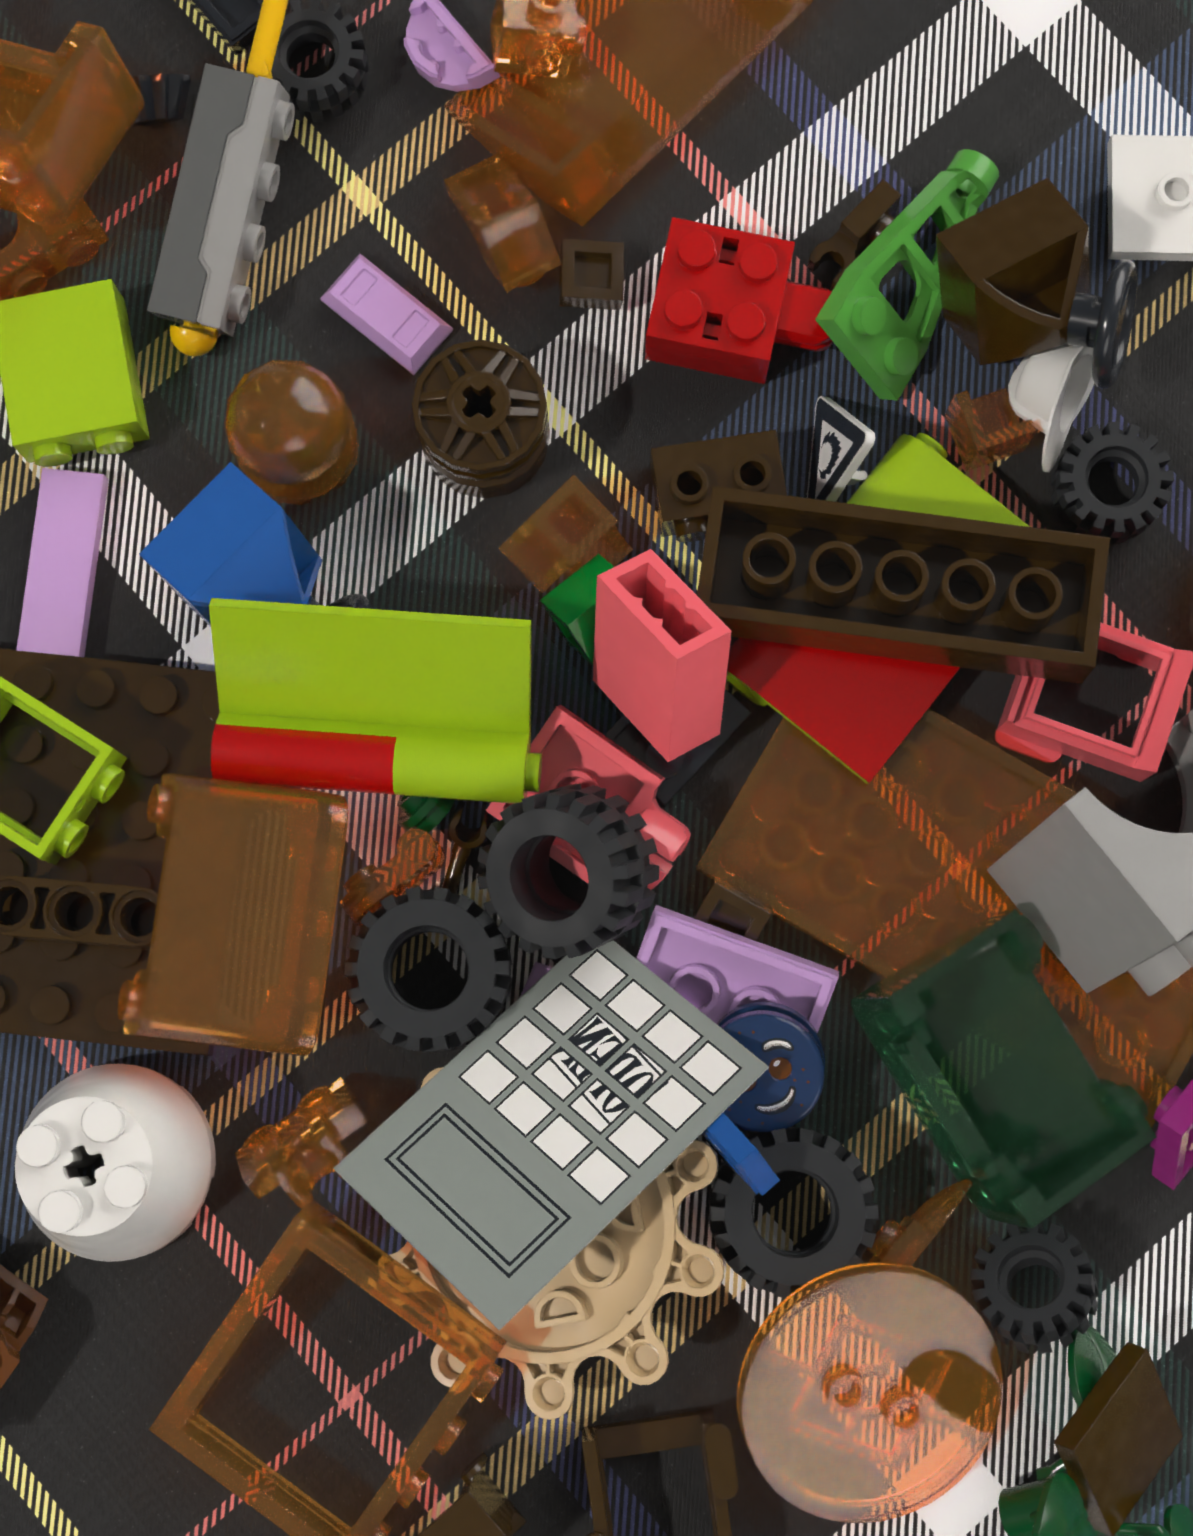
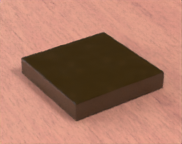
[1054,1342,1183,1536]

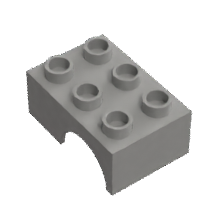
[987,709,1193,997]

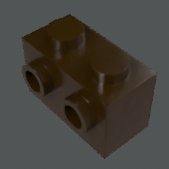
[650,429,787,542]

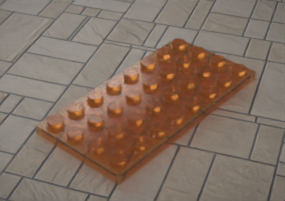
[696,708,1193,1131]

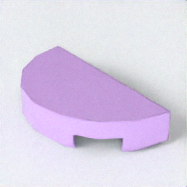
[404,0,501,92]

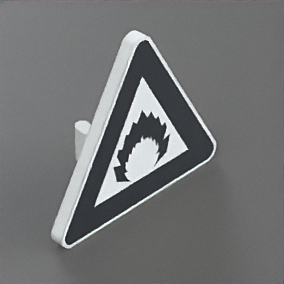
[807,396,875,502]

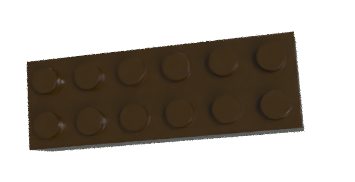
[697,486,1110,684]

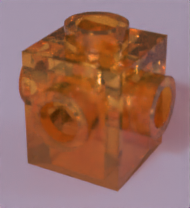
[490,0,586,78]

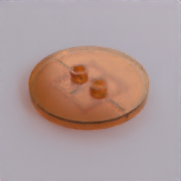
[737,1262,1003,1523]

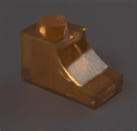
[443,153,562,292]

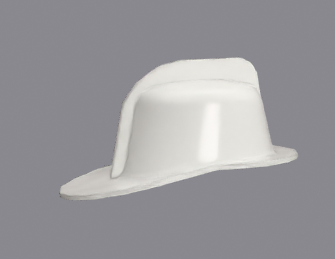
[1008,343,1094,473]

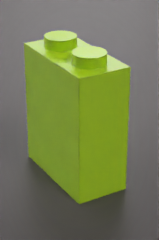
[0,279,150,467]

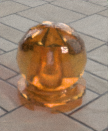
[224,360,360,505]

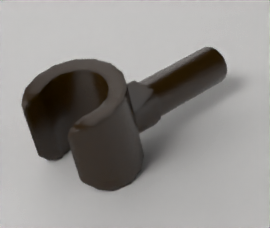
[442,802,491,894]

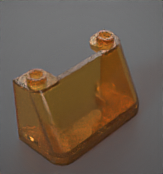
[118,773,348,1056]

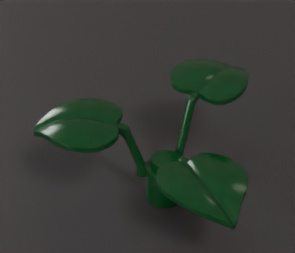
[998,1325,1193,1536]

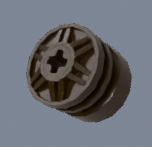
[412,339,550,499]

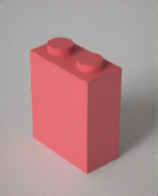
[593,549,732,762]

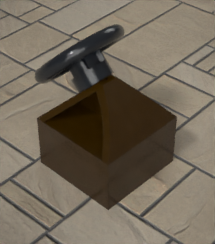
[936,177,1138,389]

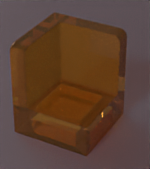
[944,388,1037,472]

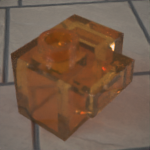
[498,475,633,593]

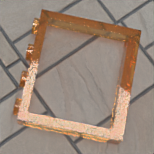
[149,1200,507,1536]

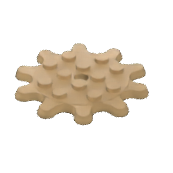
[371,1067,724,1420]

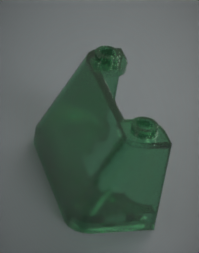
[851,909,1156,1229]

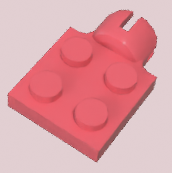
[486,705,691,890]

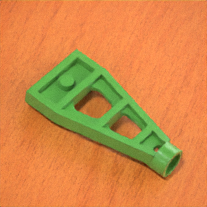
[815,149,999,400]

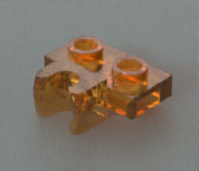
[235,1077,367,1208]

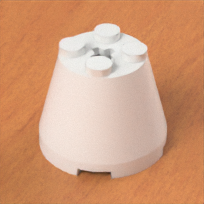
[15,1064,216,1262]

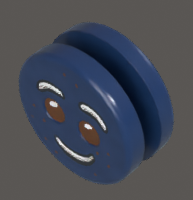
[717,1002,825,1133]

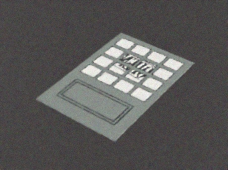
[333,940,769,1331]

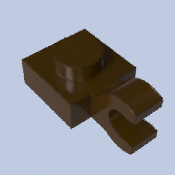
[807,179,901,290]

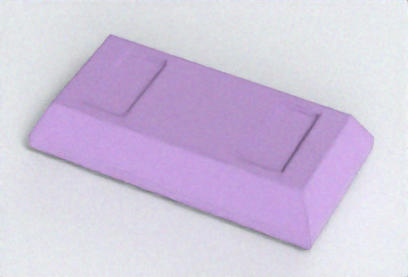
[320,254,453,375]

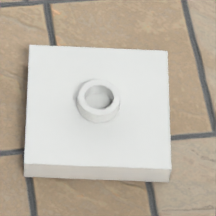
[1107,134,1193,261]

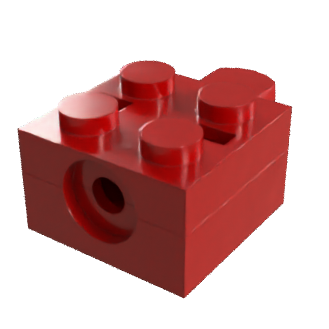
[645,217,834,384]

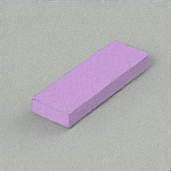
[16,468,109,657]

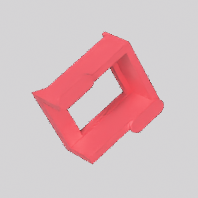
[995,623,1193,782]

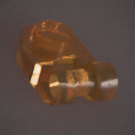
[340,829,445,926]

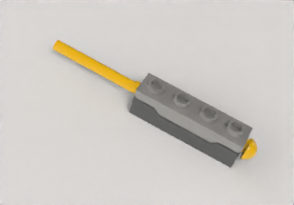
[147,0,295,357]

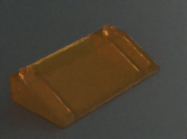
[444,0,814,227]

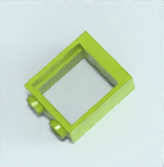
[0,676,127,865]

